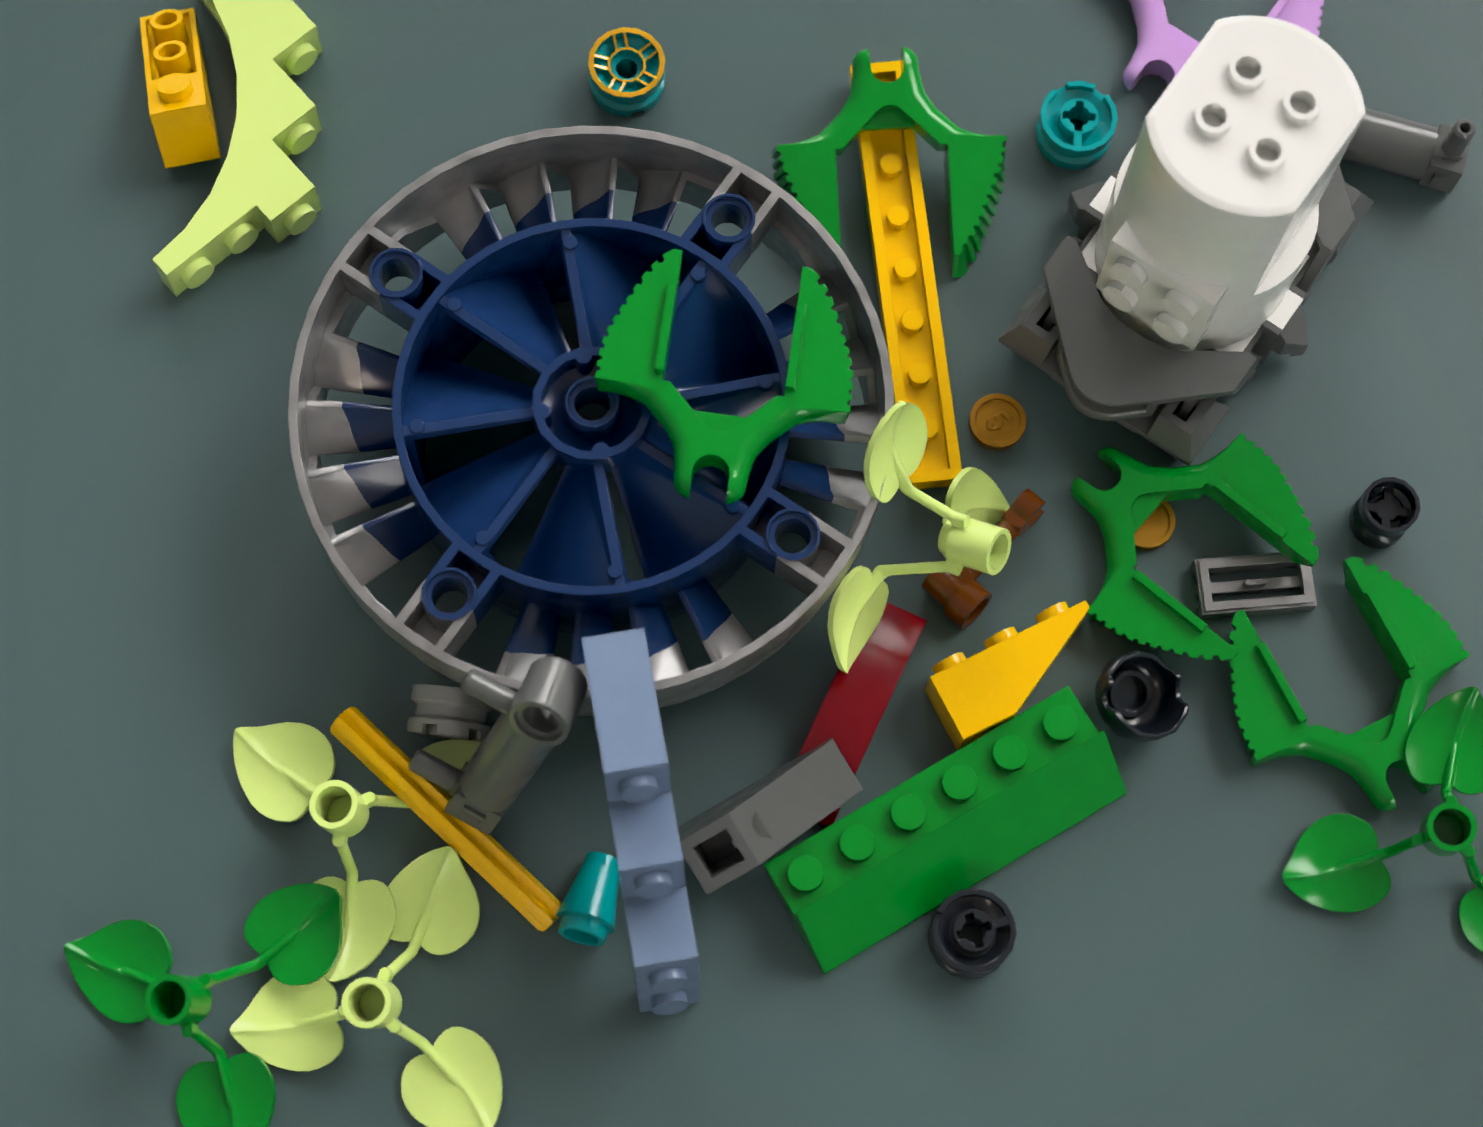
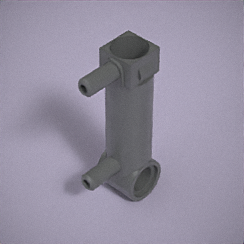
[1342,107,1476,194]
[408,657,589,835]

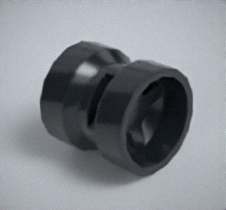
[1349,477,1420,548]

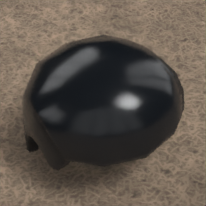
[1095,650,1189,742]

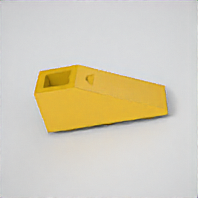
[140,8,221,169]
[925,600,1090,750]

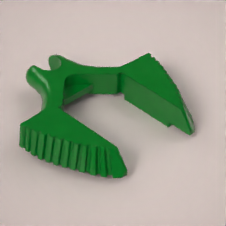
[772,47,1007,279]
[595,249,854,504]
[1071,433,1319,661]
[1229,556,1470,811]

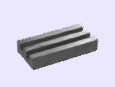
[1191,552,1317,620]

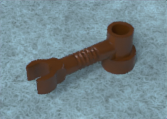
[922,488,1046,630]

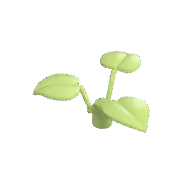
[827,400,1011,674]
[233,722,482,982]
[230,846,503,1127]

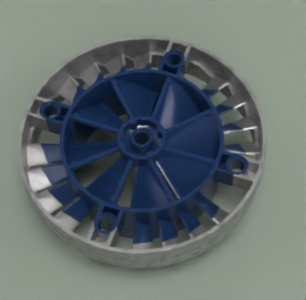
[288,126,894,716]

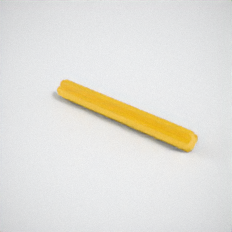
[330,706,562,932]

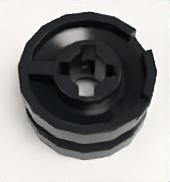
[928,888,1017,979]

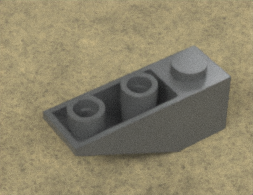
[678,738,863,895]

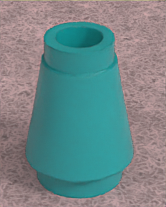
[556,852,619,946]

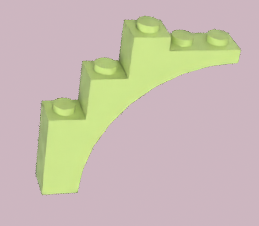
[152,0,323,297]

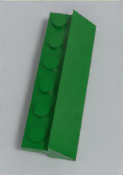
[763,686,1127,975]

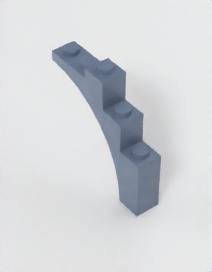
[581,628,700,1015]

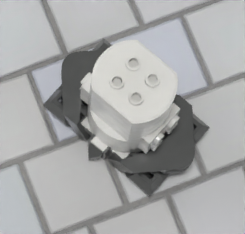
[998,16,1374,466]

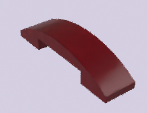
[798,603,927,828]

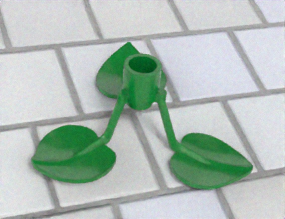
[1282,687,1483,953]
[64,883,342,1127]

